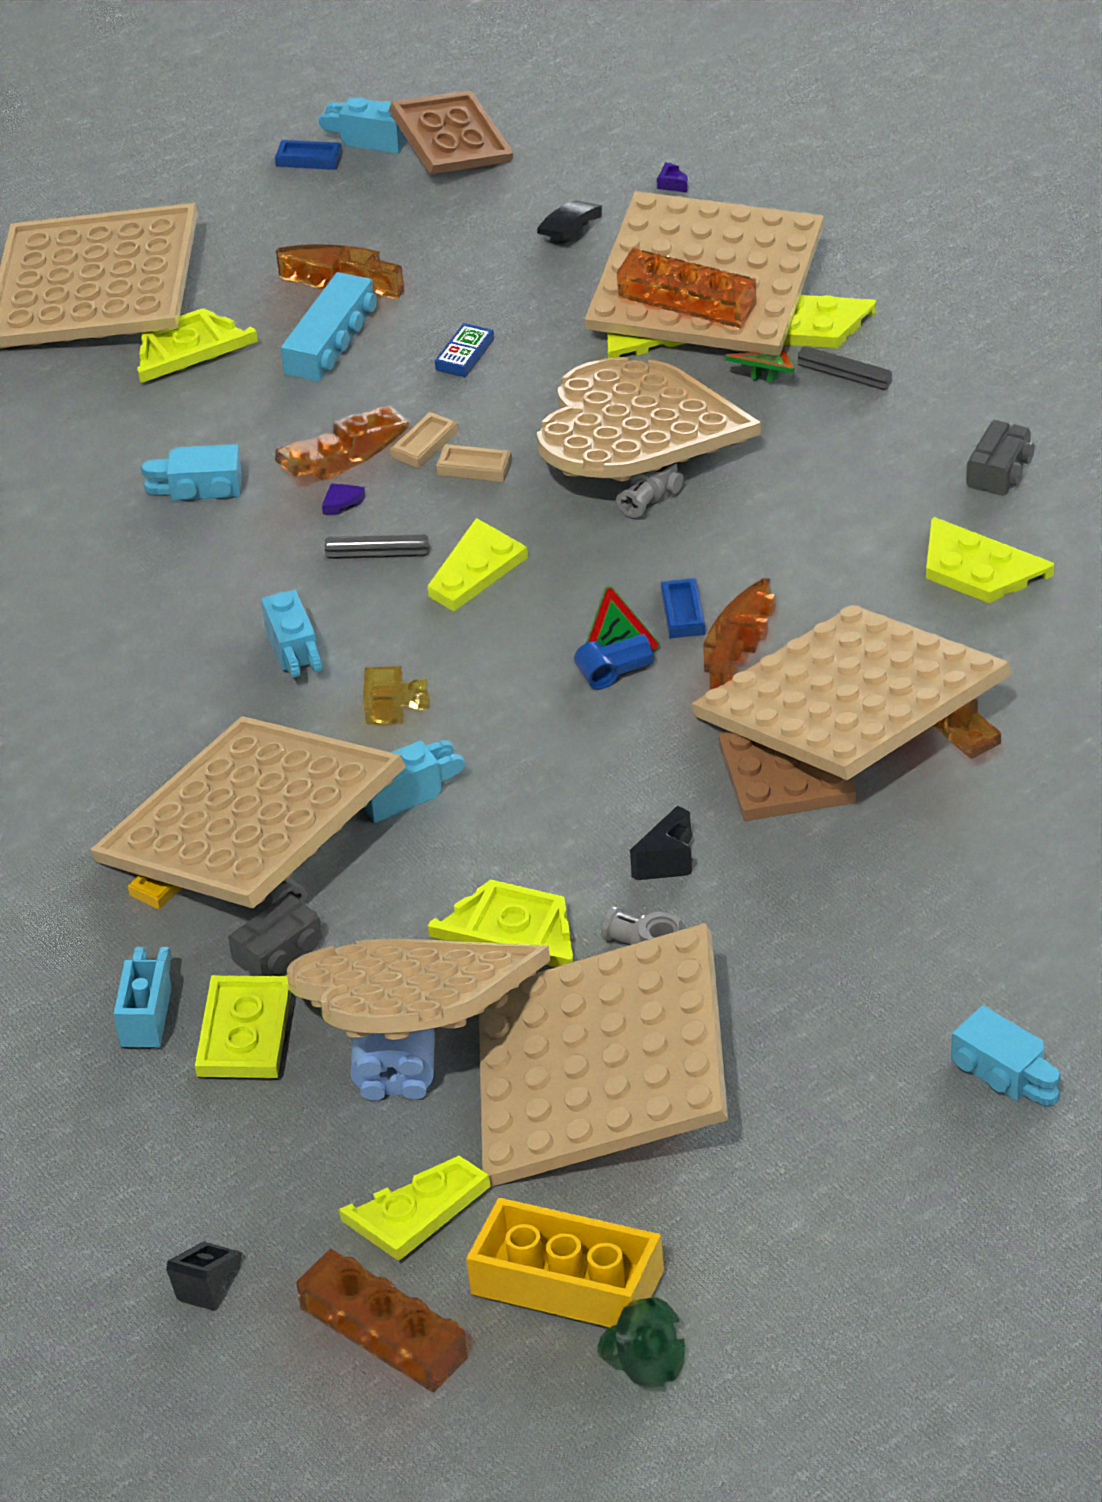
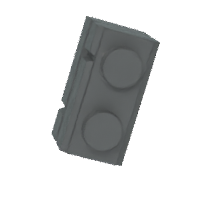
[966,419,1035,496]
[228,893,322,976]

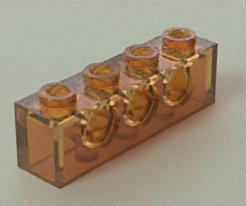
[617,248,757,329]
[296,1248,468,1393]

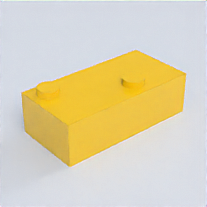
[466,1197,664,1333]

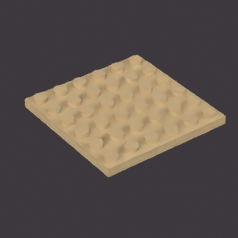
[584,191,824,356]
[0,203,198,349]
[692,605,1011,780]
[90,716,406,908]
[479,923,728,1187]

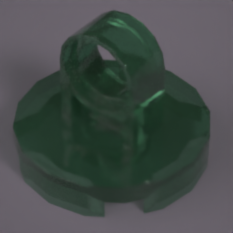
[597,1297,685,1389]

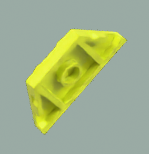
[784,295,876,348]
[137,308,258,383]
[926,517,1055,603]
[428,880,574,967]

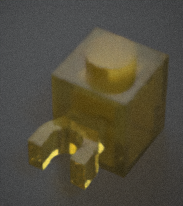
[363,666,430,725]

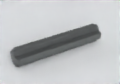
[798,346,892,389]
[324,534,429,558]

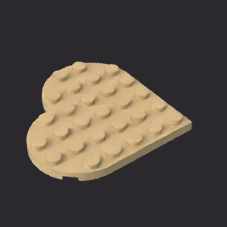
[537,357,761,481]
[287,939,550,1040]

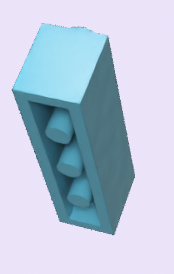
[281,272,377,382]

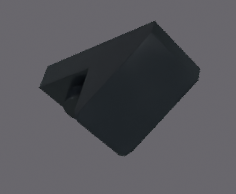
[630,805,692,881]
[166,1241,242,1311]

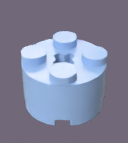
[350,1028,435,1101]

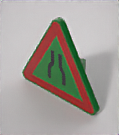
[725,350,795,382]
[586,586,660,651]

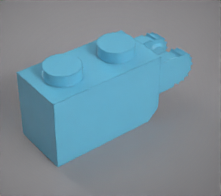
[318,97,407,154]
[141,444,242,501]
[261,589,322,678]
[363,739,466,823]
[114,947,172,1047]
[951,1005,1061,1107]

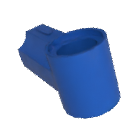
[574,634,653,690]

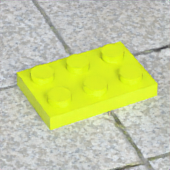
[195,975,292,1078]

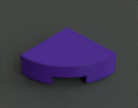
[657,162,688,193]
[322,483,366,515]

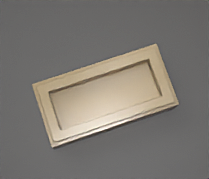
[390,412,458,469]
[436,444,512,482]

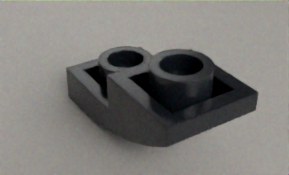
[537,200,602,243]

